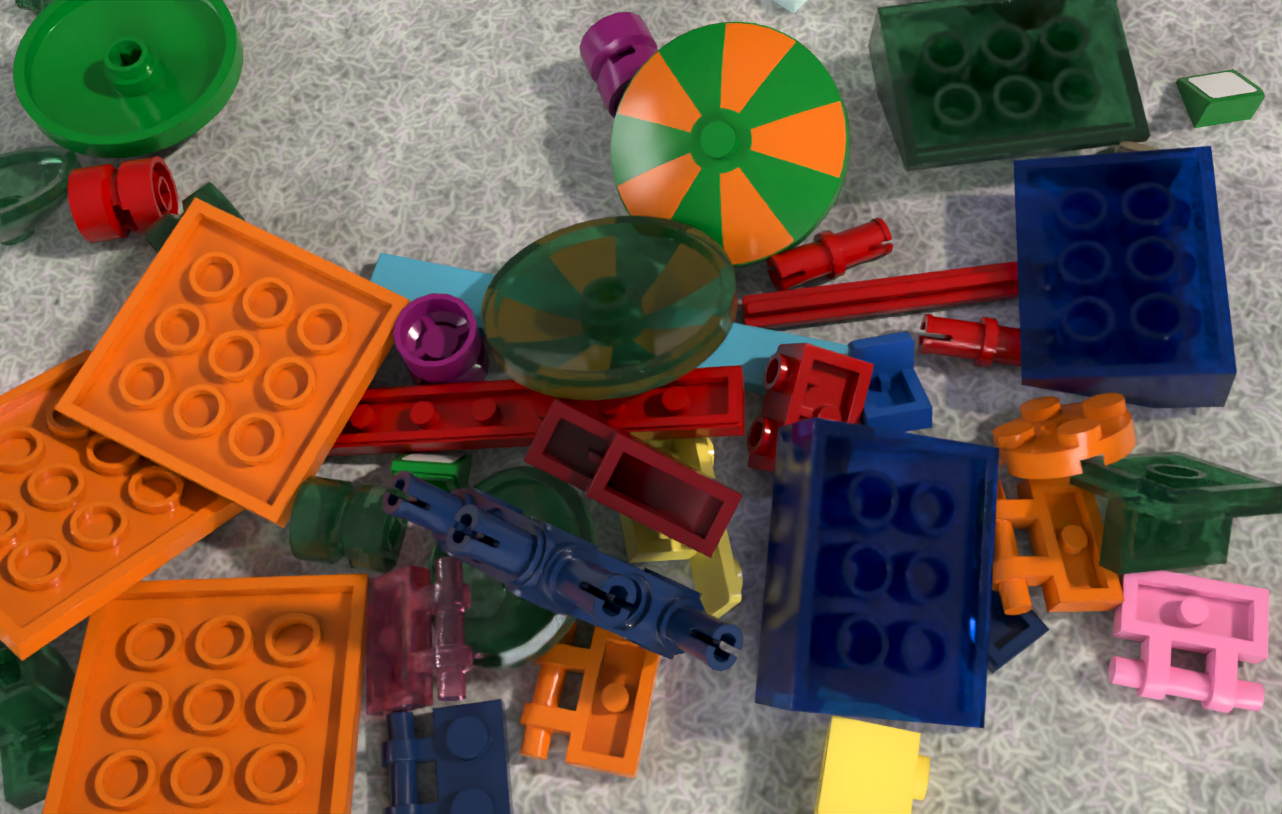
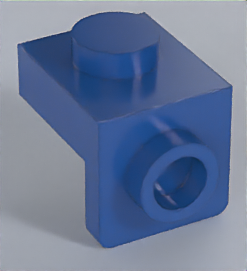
[848,332,933,438]

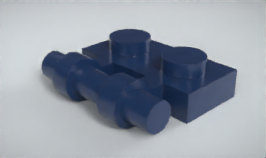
[380,699,514,814]

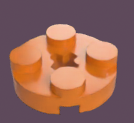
[992,393,1137,479]

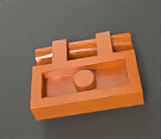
[973,475,1125,615]
[519,617,661,779]

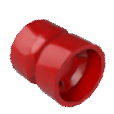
[67,156,178,243]

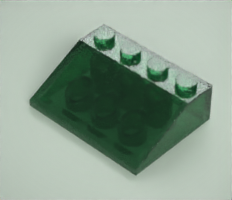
[868,0,1151,171]

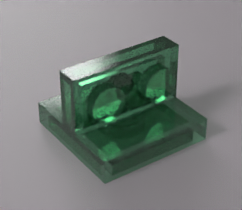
[1069,451,1282,575]

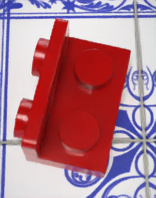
[747,343,874,491]

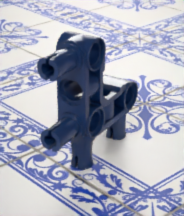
[382,471,744,671]

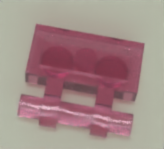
[366,556,473,716]

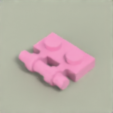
[1108,564,1269,713]

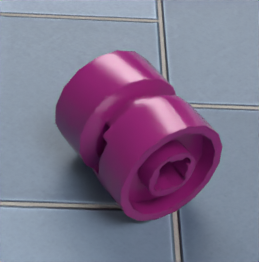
[579,12,658,119]
[393,293,489,385]

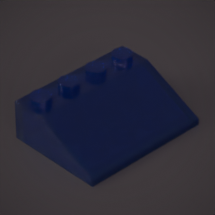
[1014,146,1237,408]
[755,417,999,728]

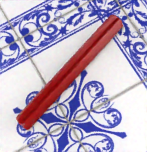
[741,259,1047,329]

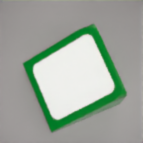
[1176,69,1265,128]
[390,451,472,492]

